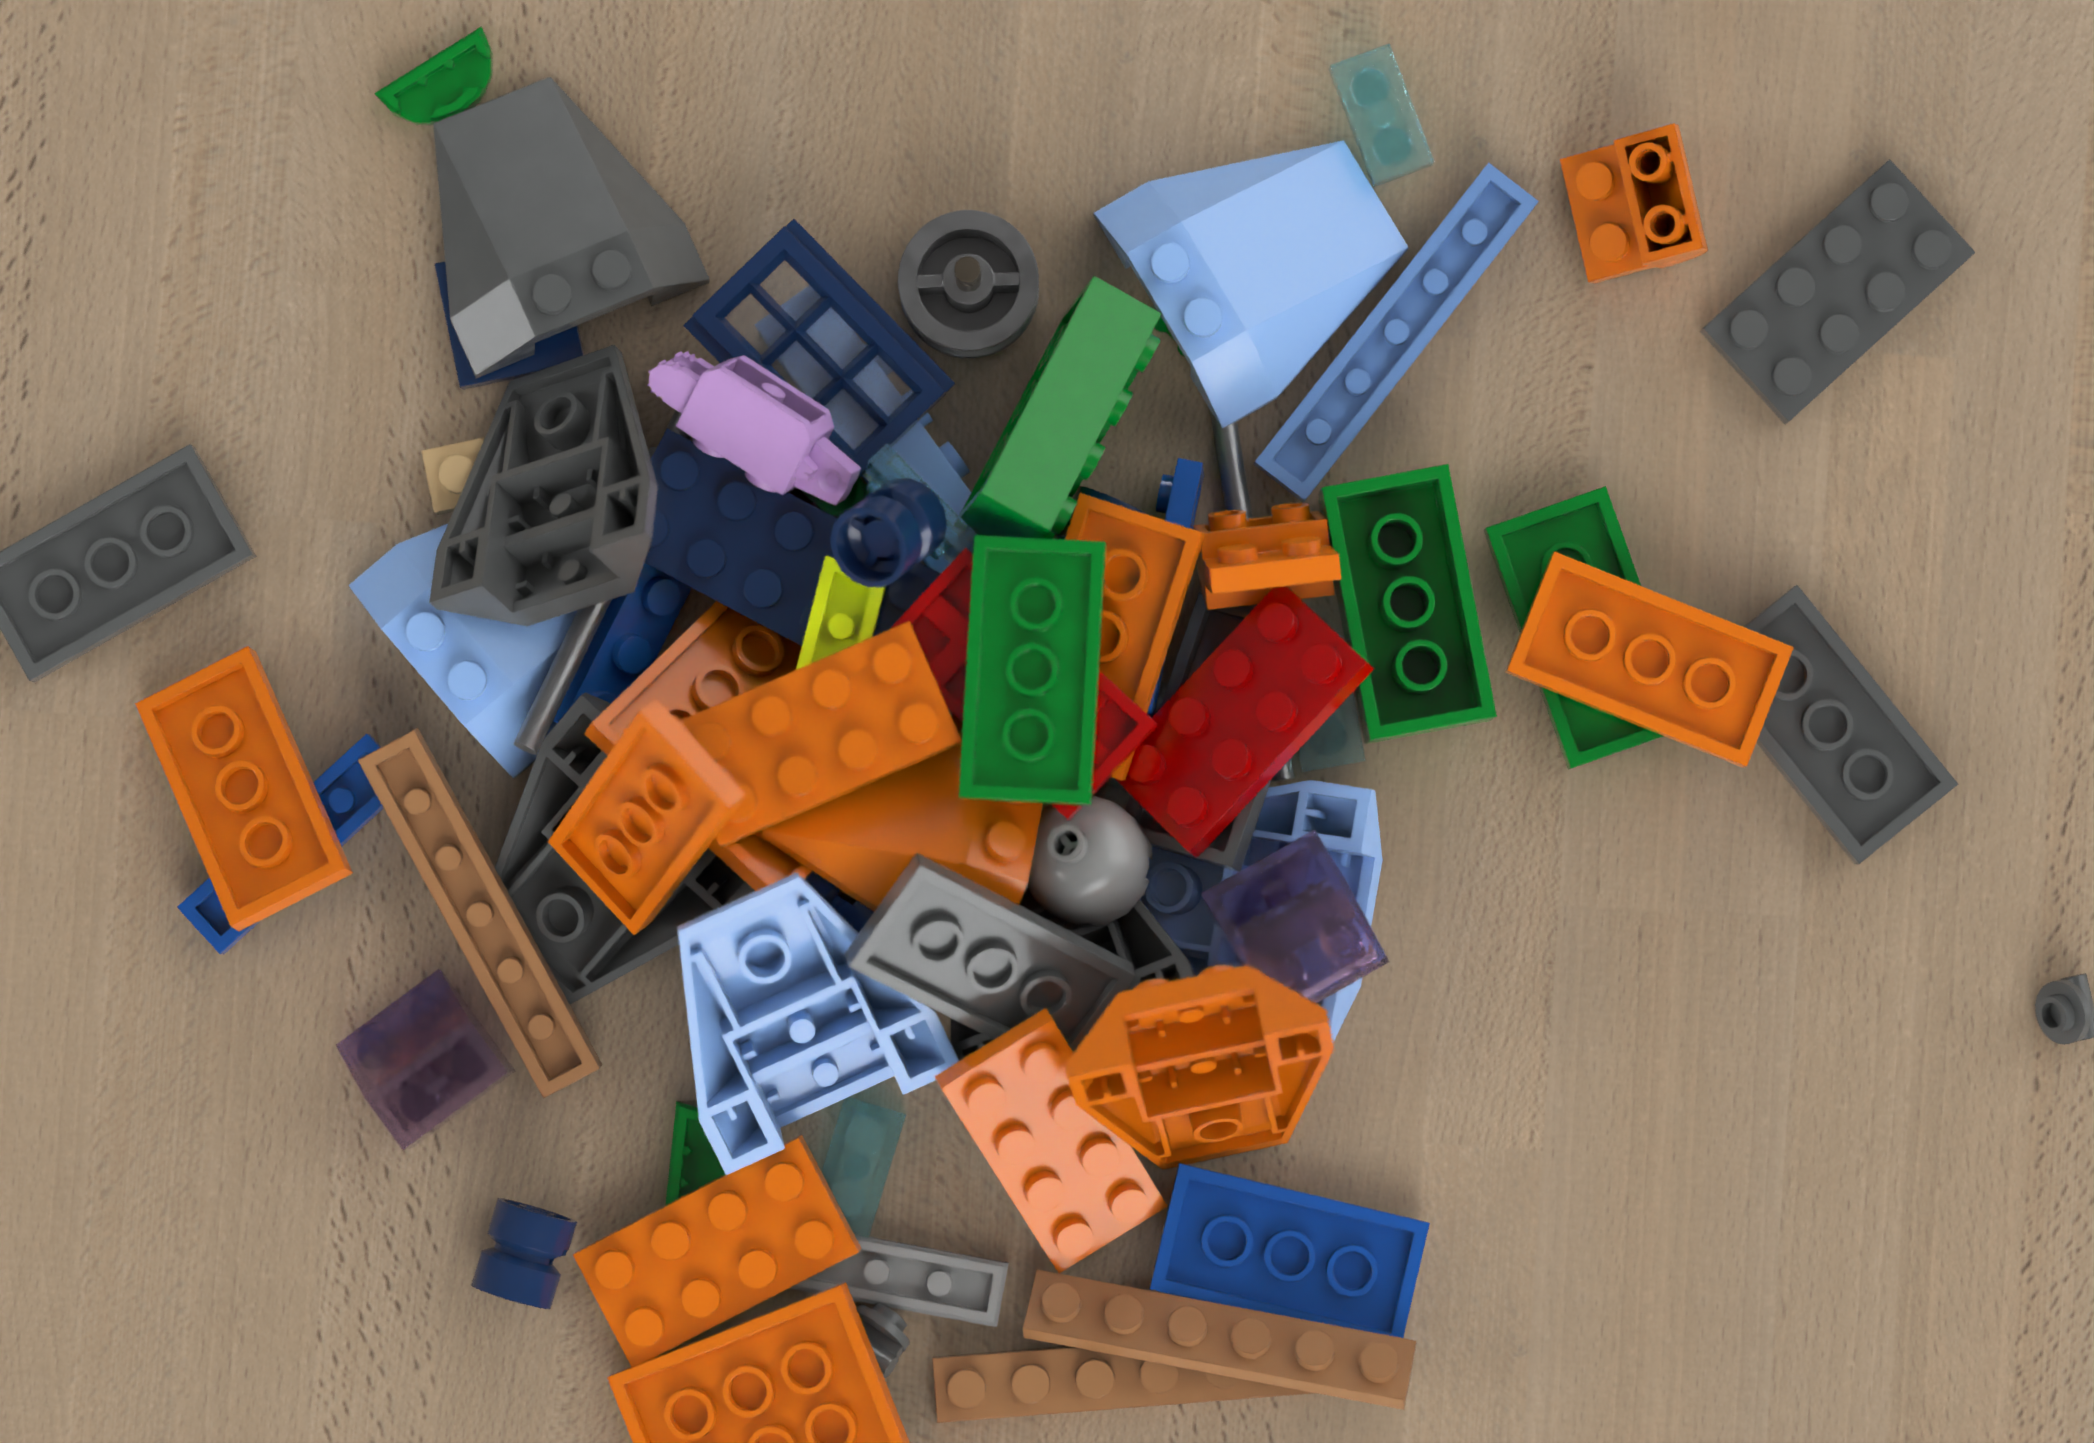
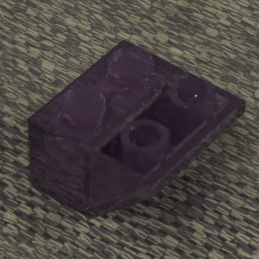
[1201,830,1389,1003]
[336,968,516,1150]

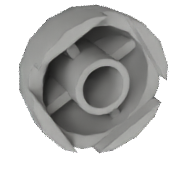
[1027,796,1152,926]

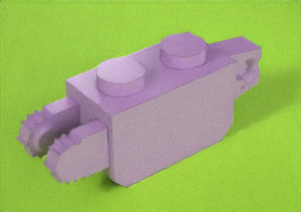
[648,351,861,506]

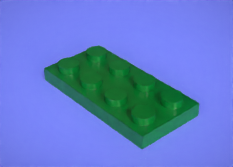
[1483,486,1664,770]
[959,535,1106,806]

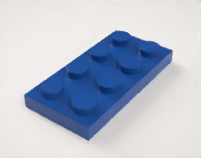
[1149,1163,1430,1338]

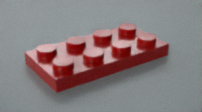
[889,547,1158,821]
[1114,586,1374,858]

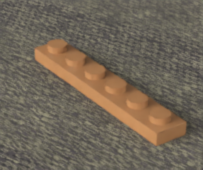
[358,728,603,1099]
[1023,1269,1416,1410]
[932,1346,1315,1423]

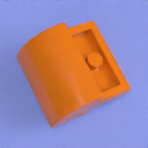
[1560,123,1708,283]
[1193,503,1341,610]

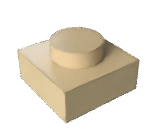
[421,437,485,515]

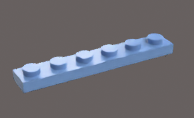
[1254,162,1539,503]

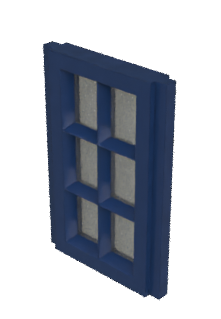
[683,219,955,482]

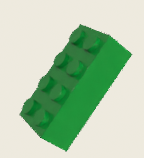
[953,276,1162,539]
[1317,464,1497,744]

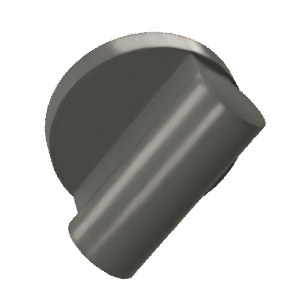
[2035,973,2094,1045]
[857,1303,910,1378]

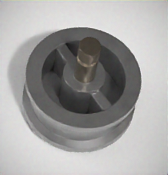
[898,210,1039,358]

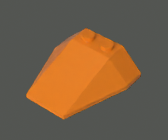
[759,715,1043,912]
[1065,965,1334,1170]

